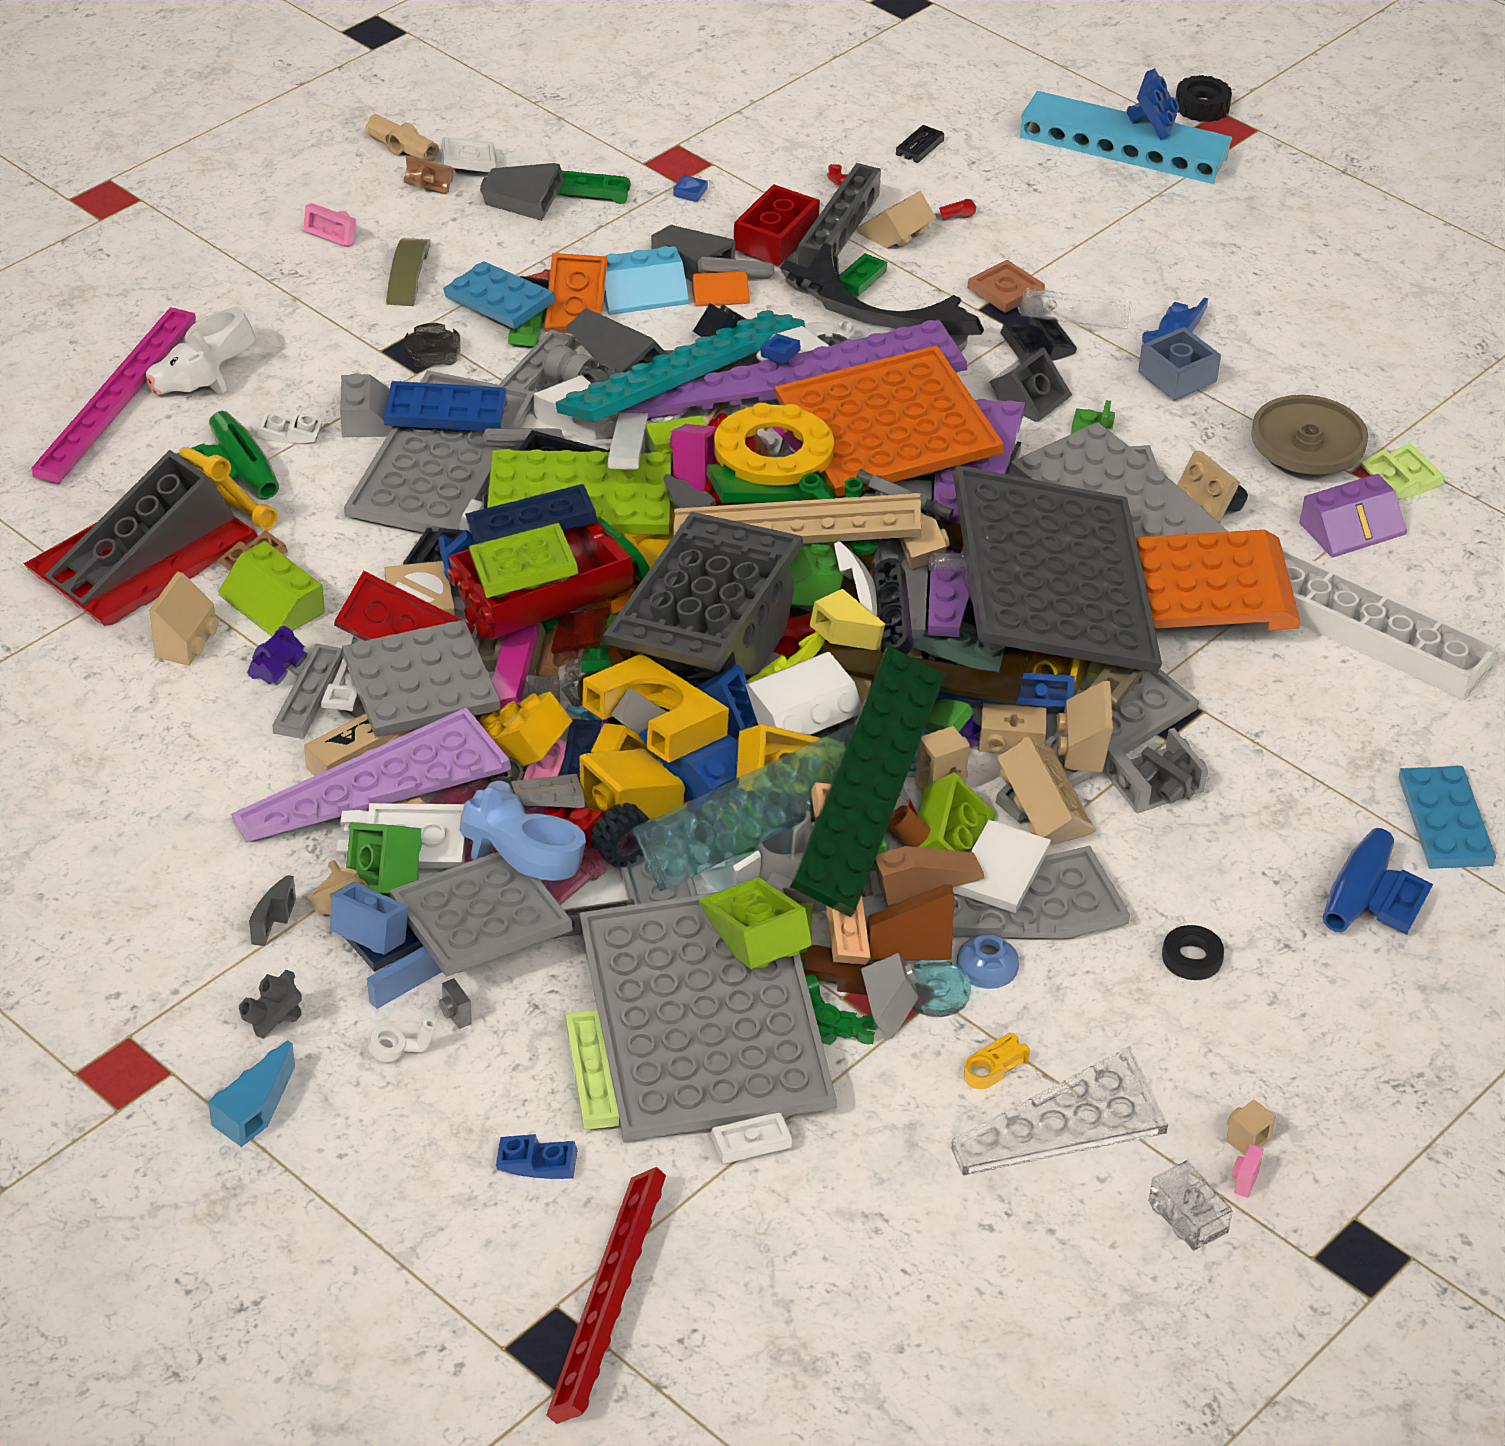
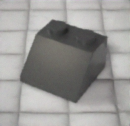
[989,347,1072,422]

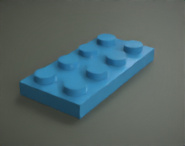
[443,261,556,329]
[1398,766,1496,869]

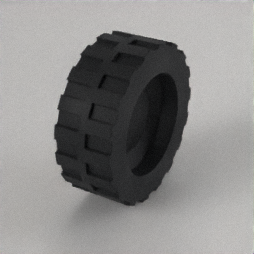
[1175,75,1232,122]

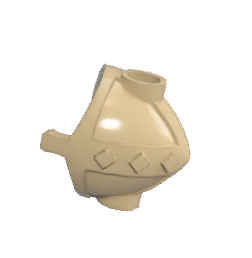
[307,860,368,916]

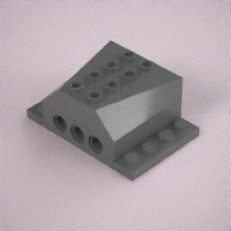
[604,511,804,674]

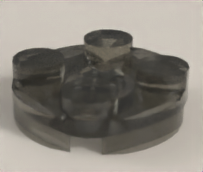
[404,323,461,368]

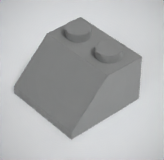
[340,373,393,438]

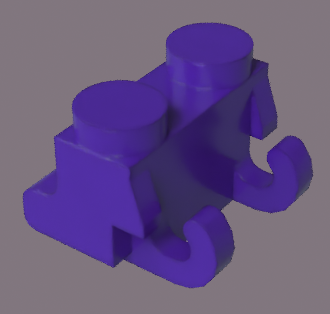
[247,626,308,686]

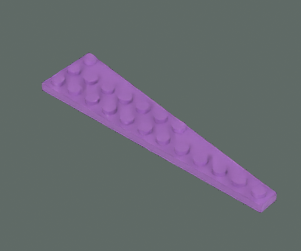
[620,320,967,418]
[928,399,1025,637]

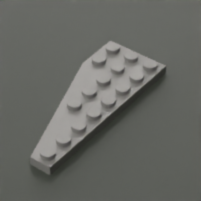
[862,846,1130,938]

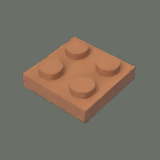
[967,260,1045,313]

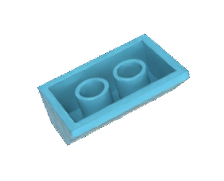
[603,246,689,315]

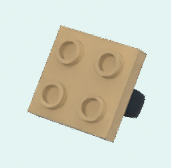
[1177,451,1248,523]

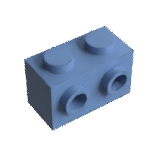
[330,882,408,955]

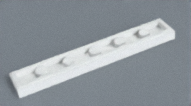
[608,413,648,470]

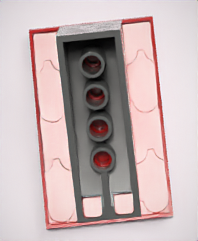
[23,450,258,626]

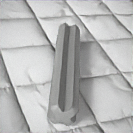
[697,257,774,278]
[482,428,564,446]

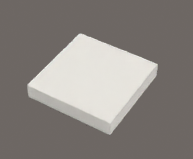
[441,137,496,172]

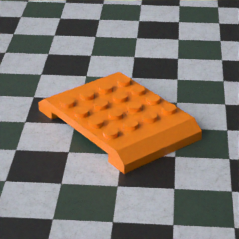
[1136,529,1300,631]

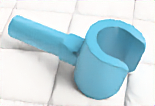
[566,704,600,721]

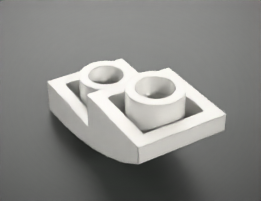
[256,411,323,443]

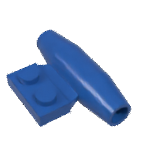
[1323,828,1433,935]

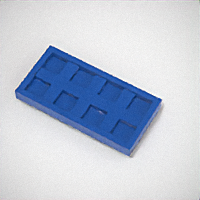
[384,381,507,432]

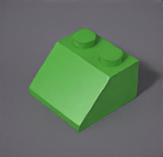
[790,542,843,606]
[346,822,422,894]

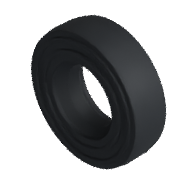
[1162,925,1224,980]

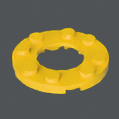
[714,403,834,486]

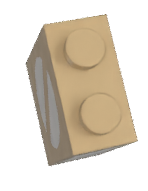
[384,561,455,616]

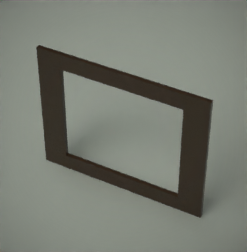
[821,520,1029,705]

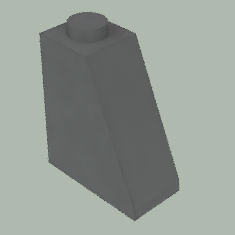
[480,163,564,221]
[651,225,735,282]

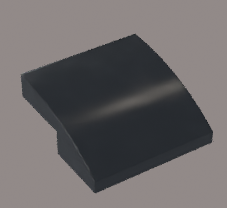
[1000,316,1077,361]

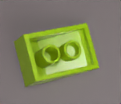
[698,877,812,969]

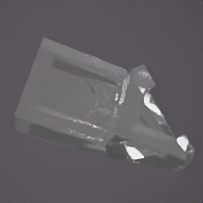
[558,658,587,708]

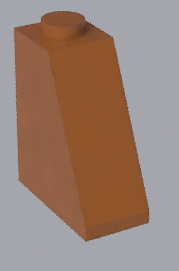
[866,884,954,960]

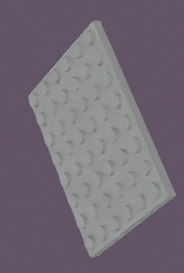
[579,883,837,1142]

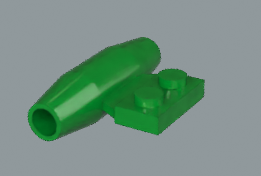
[177,411,279,499]

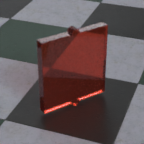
[551,607,610,654]

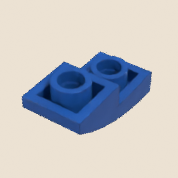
[496,1134,578,1179]

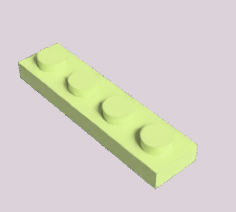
[565,1010,619,1130]

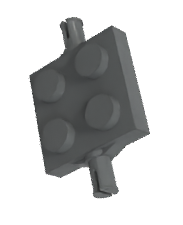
[856,469,954,521]

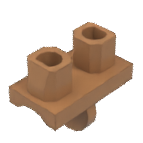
[404,156,454,194]

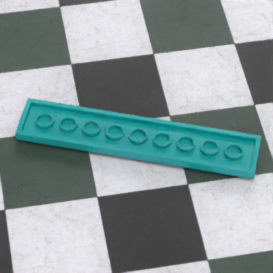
[555,310,805,422]

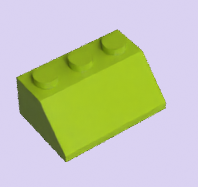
[218,541,325,637]
[918,772,996,852]

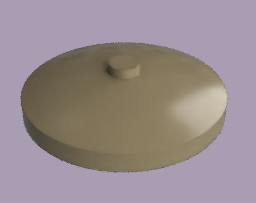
[1251,395,1368,475]

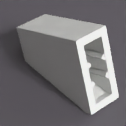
[534,375,620,440]

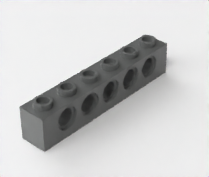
[798,163,881,268]

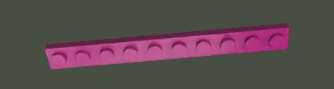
[31,307,196,484]

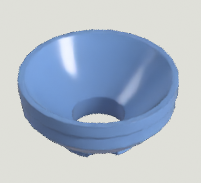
[956,935,1019,989]

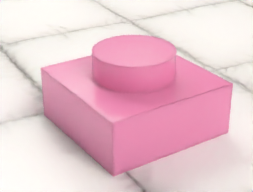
[1231,1144,1264,1198]

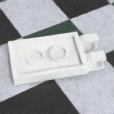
[336,803,467,869]

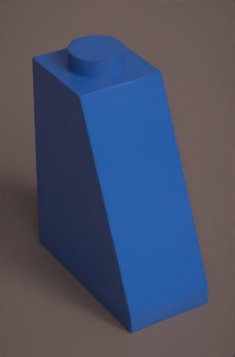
[696,665,758,736]

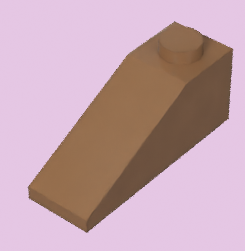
[875,846,985,906]

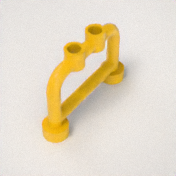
[179,447,278,530]

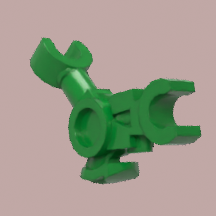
[805,974,877,1045]

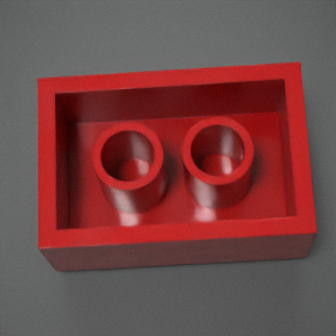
[733,184,820,266]

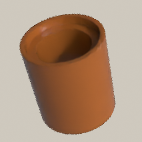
[887,805,930,847]

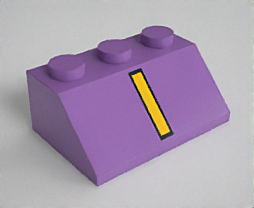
[1299,474,1407,558]

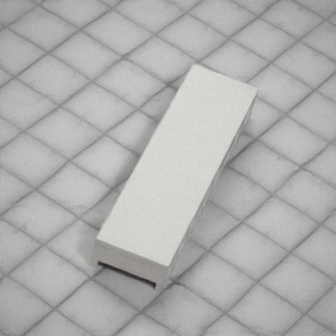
[1282,547,1497,700]

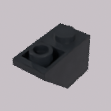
[693,303,746,337]

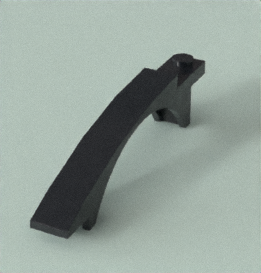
[780,243,984,335]

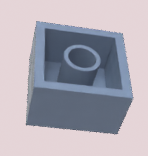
[1138,327,1221,400]

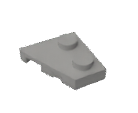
[511,774,585,808]

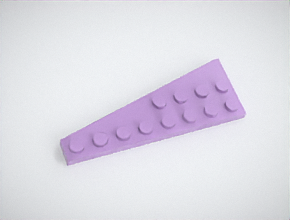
[231,707,511,842]

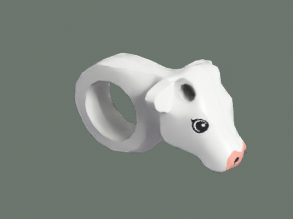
[146,308,256,395]

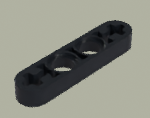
[874,558,913,655]

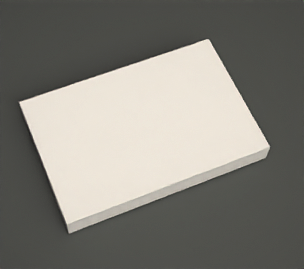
[953,820,1051,913]

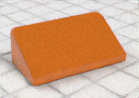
[692,271,750,306]

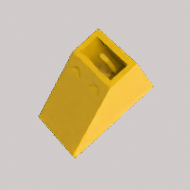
[479,691,573,767]

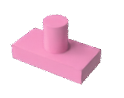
[303,203,356,247]

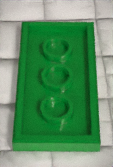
[706,464,838,503]

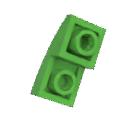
[508,310,545,346]
[924,699,974,733]

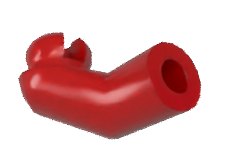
[939,199,976,220]

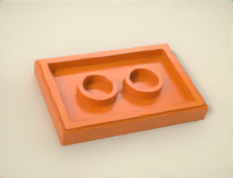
[544,253,608,334]

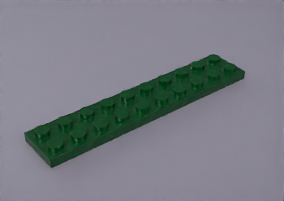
[790,646,945,917]

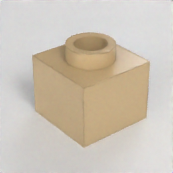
[1226,1099,1276,1155]

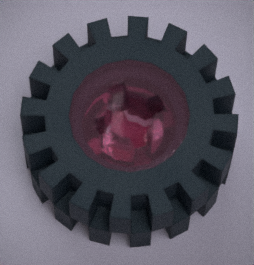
[590,803,656,867]

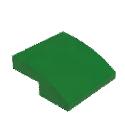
[597,517,650,583]

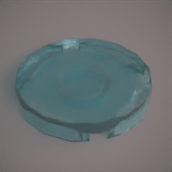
[912,960,971,1017]

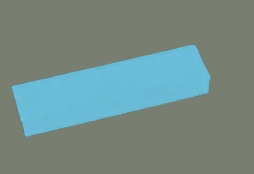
[1020,91,1232,184]

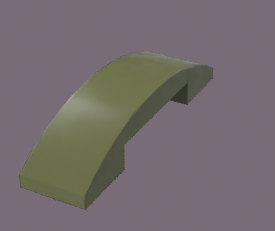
[386,238,430,306]

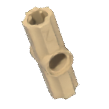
[365,114,439,161]

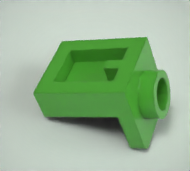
[1071,400,1115,434]

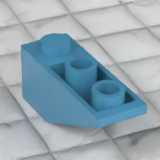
[208,1040,295,1147]

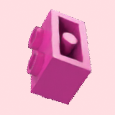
[670,424,717,491]

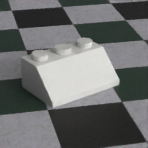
[745,652,862,735]

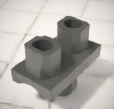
[1137,746,1195,805]
[238,970,302,1039]

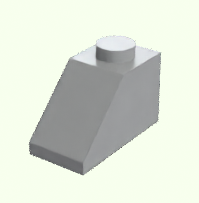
[861,953,919,1040]

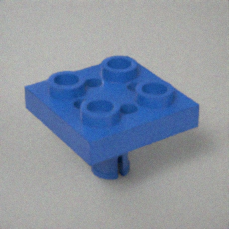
[1127,68,1179,140]

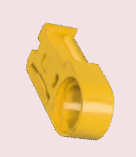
[964,1033,1030,1089]

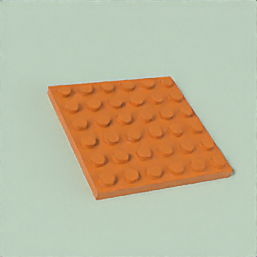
[774,345,1004,497]

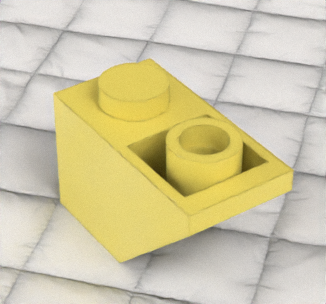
[810,589,885,650]

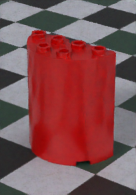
[447,522,633,641]

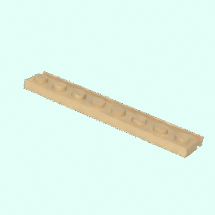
[673,493,922,544]

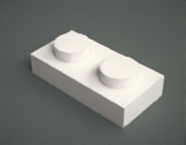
[711,1113,792,1164]

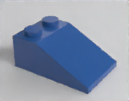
[639,728,739,809]

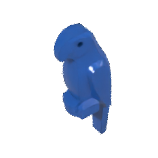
[1142,297,1208,344]

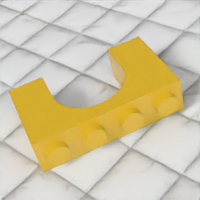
[582,653,729,763]

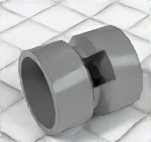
[544,344,598,383]

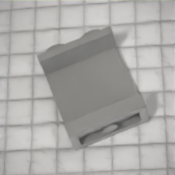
[1104,728,1208,814]

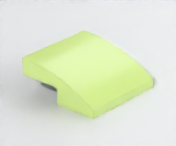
[1361,443,1444,499]

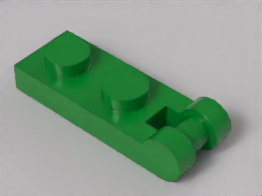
[557,170,631,204]

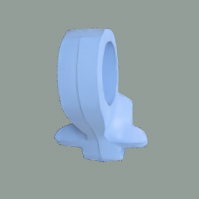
[460,781,586,881]

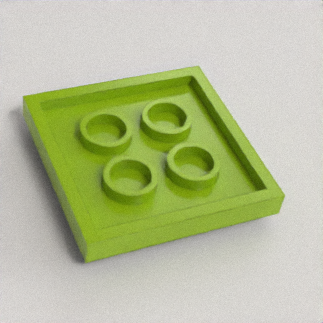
[469,523,579,598]

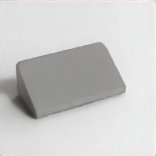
[611,688,667,734]

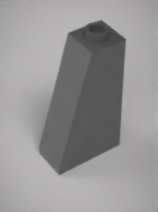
[566,308,668,373]

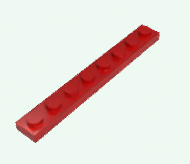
[546,1167,666,1424]

